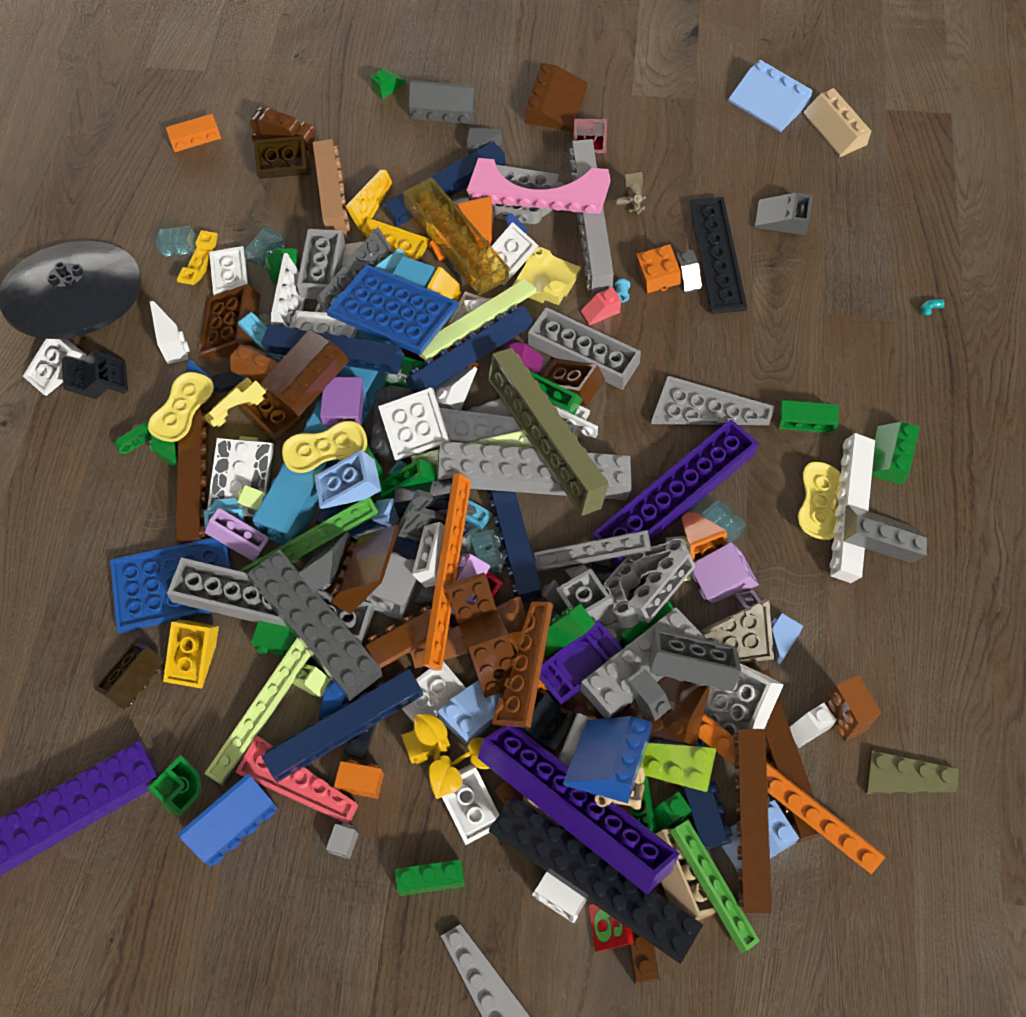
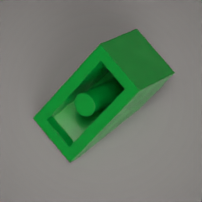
[370,69,407,99]
[149,434,178,470]
[644,792,692,834]

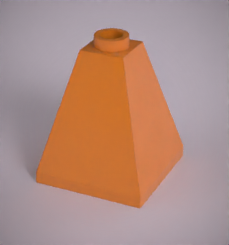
[457,196,494,247]
[681,512,727,562]

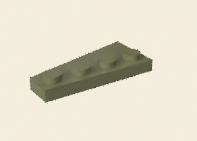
[866,751,959,794]

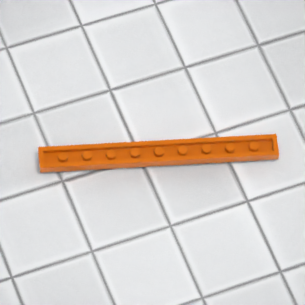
[423,473,471,671]
[698,714,886,875]

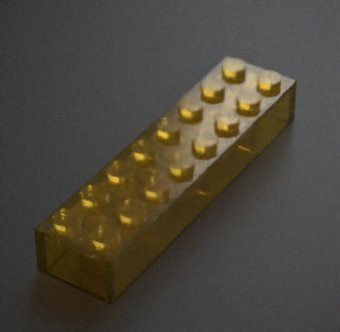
[403,177,509,296]

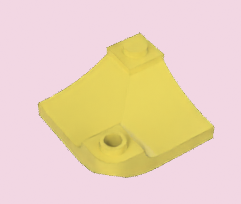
[512,247,581,305]
[205,377,266,428]

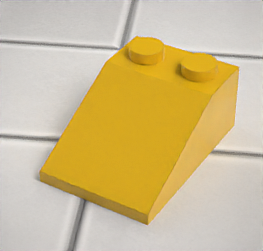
[163,620,219,688]

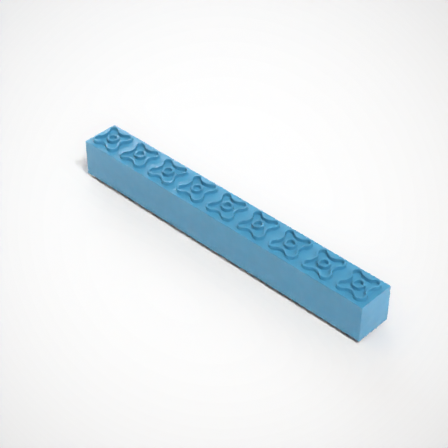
[253,256,435,545]

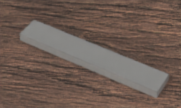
[533,530,651,572]

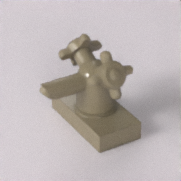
[615,172,646,215]

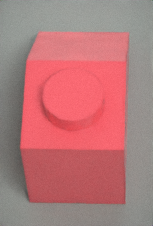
[581,287,621,326]

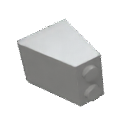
[366,552,418,621]
[556,569,617,626]

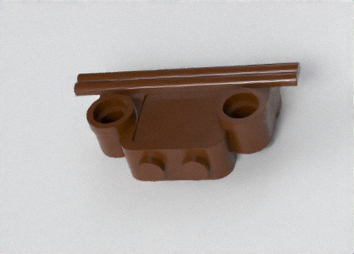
[250,107,316,162]

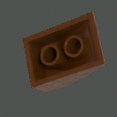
[542,359,605,406]
[240,387,304,441]

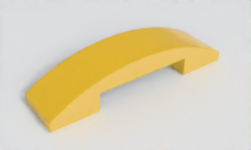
[177,230,218,285]

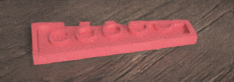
[236,735,358,824]

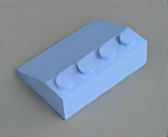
[728,60,813,132]

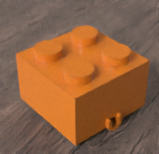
[637,244,681,293]

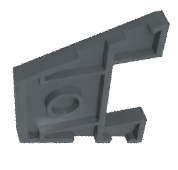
[397,489,477,541]

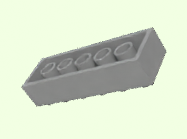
[528,307,641,390]
[580,608,705,718]

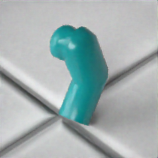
[921,299,944,315]

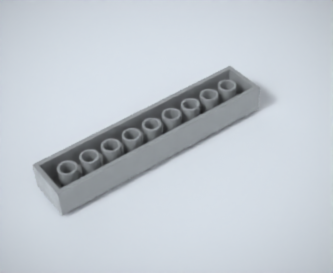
[569,139,614,297]
[437,441,631,500]
[167,558,374,647]

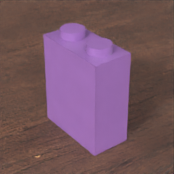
[320,376,365,426]

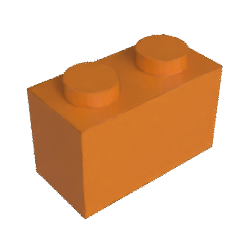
[334,760,384,799]

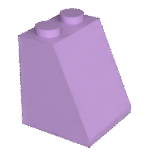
[690,542,759,603]

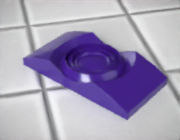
[539,620,623,704]

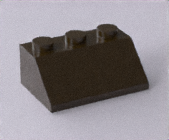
[254,136,309,179]
[95,641,165,710]

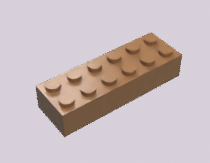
[313,139,351,239]

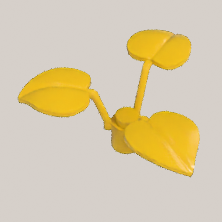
[413,714,489,799]

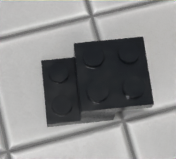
[61,350,128,399]
[518,689,576,750]

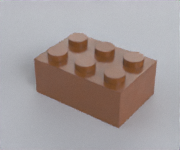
[825,675,881,741]

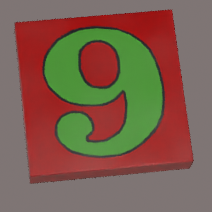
[589,904,634,952]

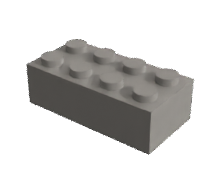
[297,229,345,299]

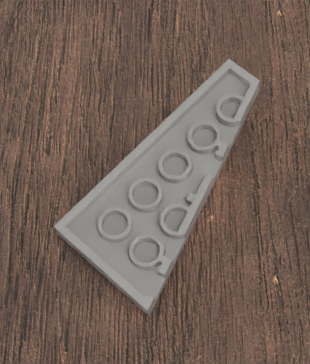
[651,376,775,425]

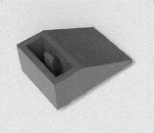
[754,193,813,235]

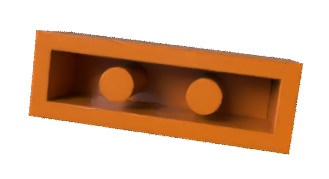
[166,114,221,152]

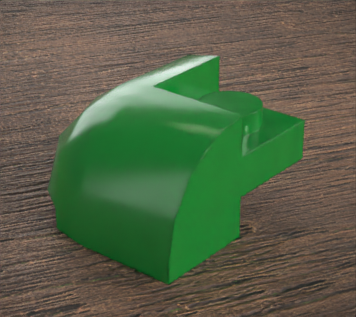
[265,249,300,285]
[147,755,201,817]

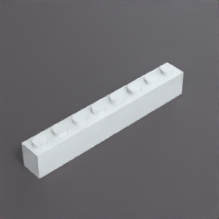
[830,433,875,583]

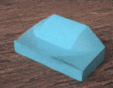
[204,498,245,530]

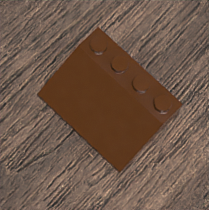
[525,63,587,132]
[197,284,261,358]
[260,329,349,417]
[330,525,399,614]
[614,676,710,746]

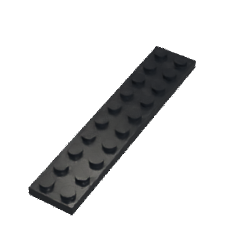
[489,796,704,964]

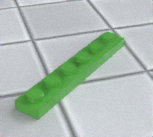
[670,820,760,954]

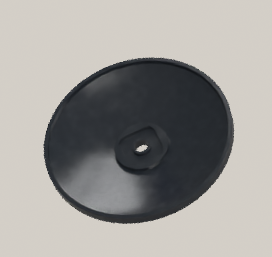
[0,241,142,339]

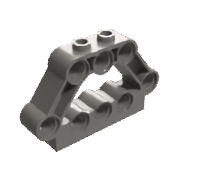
[492,165,565,224]
[604,538,696,628]

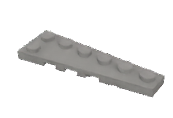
[441,924,530,1017]

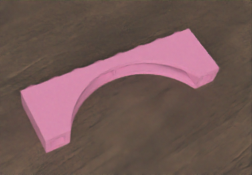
[467,158,611,214]

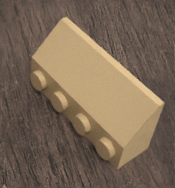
[803,88,871,157]
[656,828,717,920]

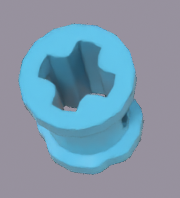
[615,279,631,303]

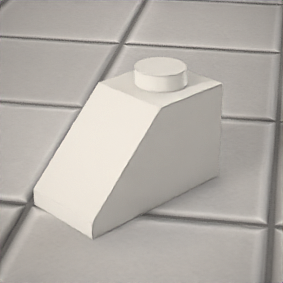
[790,703,837,748]

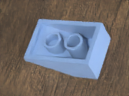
[314,450,381,509]
[438,680,503,748]
[722,800,799,872]

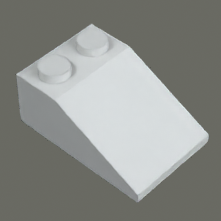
[150,301,190,364]
[23,338,87,396]
[433,367,477,410]
[442,763,499,845]

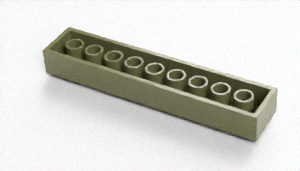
[488,348,609,516]

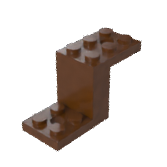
[446,572,515,698]

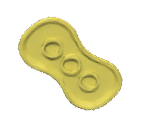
[148,372,214,442]
[282,421,367,473]
[798,462,841,540]

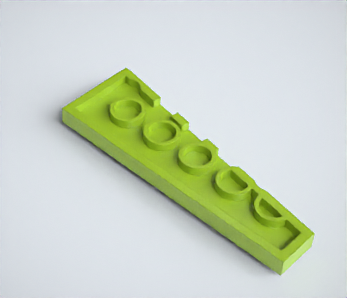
[641,743,716,792]

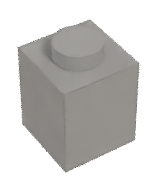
[326,823,359,860]

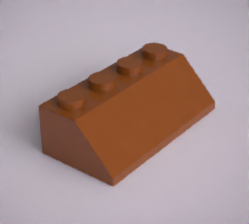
[230,345,281,385]
[363,604,451,668]

